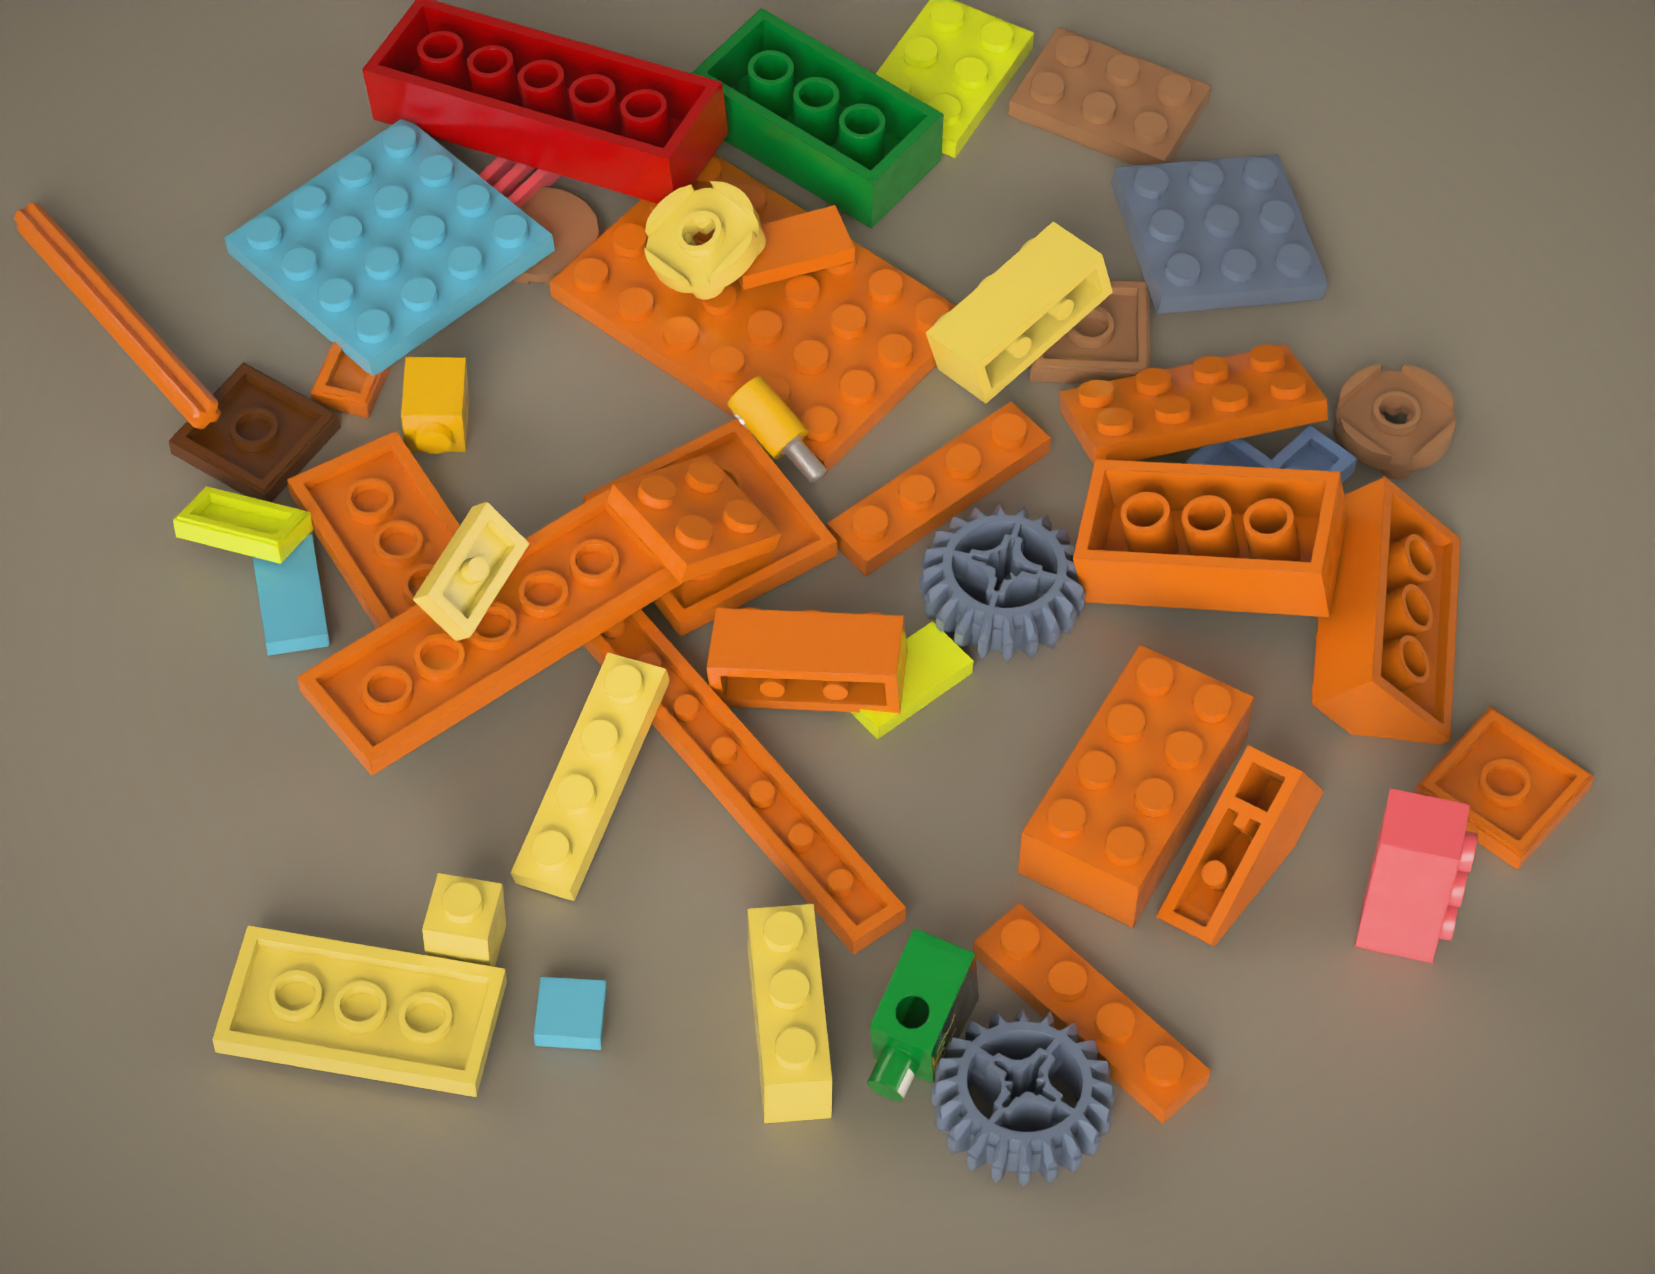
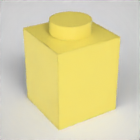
[422,873,506,967]

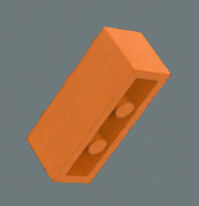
[707,607,907,714]

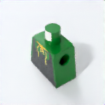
[867,928,979,1101]

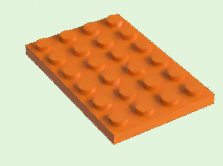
[550,153,956,476]

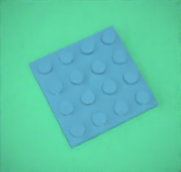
[224,119,555,376]

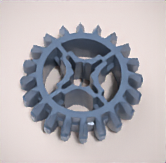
[919,503,1086,663]
[931,1007,1115,1188]

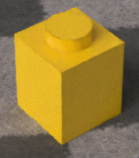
[401,357,469,454]

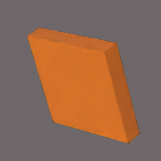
[1415,706,1595,870]

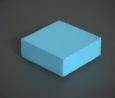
[534,977,607,1050]

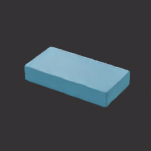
[253,534,330,656]

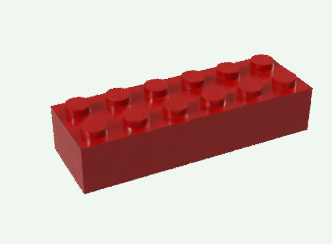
[362,0,728,204]

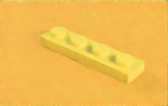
[511,652,670,901]

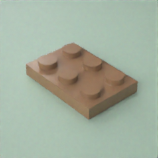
[1008,27,1211,165]

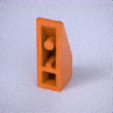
[1156,745,1324,947]

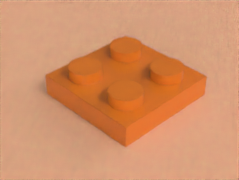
[607,454,782,583]

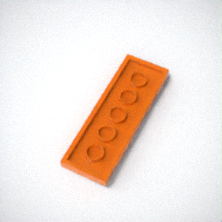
[297,489,682,776]

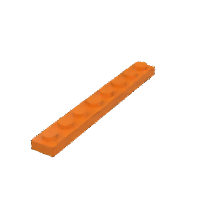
[583,609,906,955]

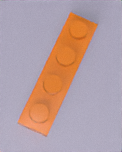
[827,401,1051,576]
[972,903,1211,1124]

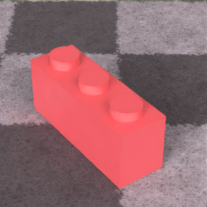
[1355,788,1478,963]

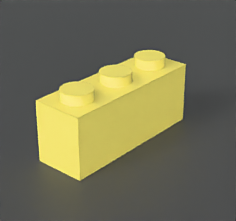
[926,221,1113,404]
[747,904,832,1123]

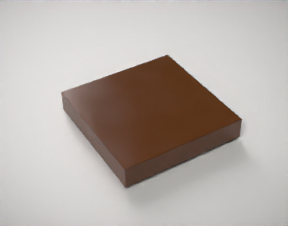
[169,362,341,502]

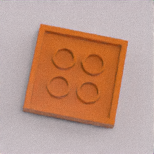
[583,418,838,637]

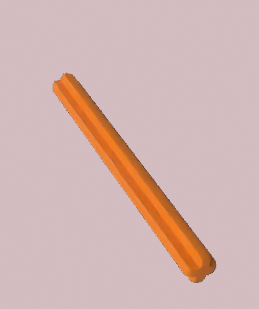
[14,203,221,429]

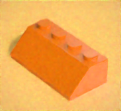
[1311,477,1461,745]

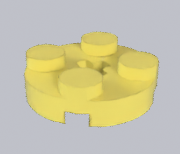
[644,181,766,299]

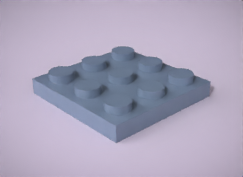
[1111,154,1328,314]

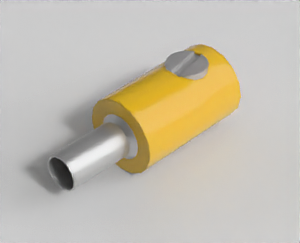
[727,376,827,483]

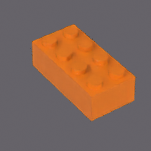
[1073,459,1348,617]
[1018,645,1254,928]

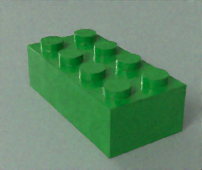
[691,8,944,229]

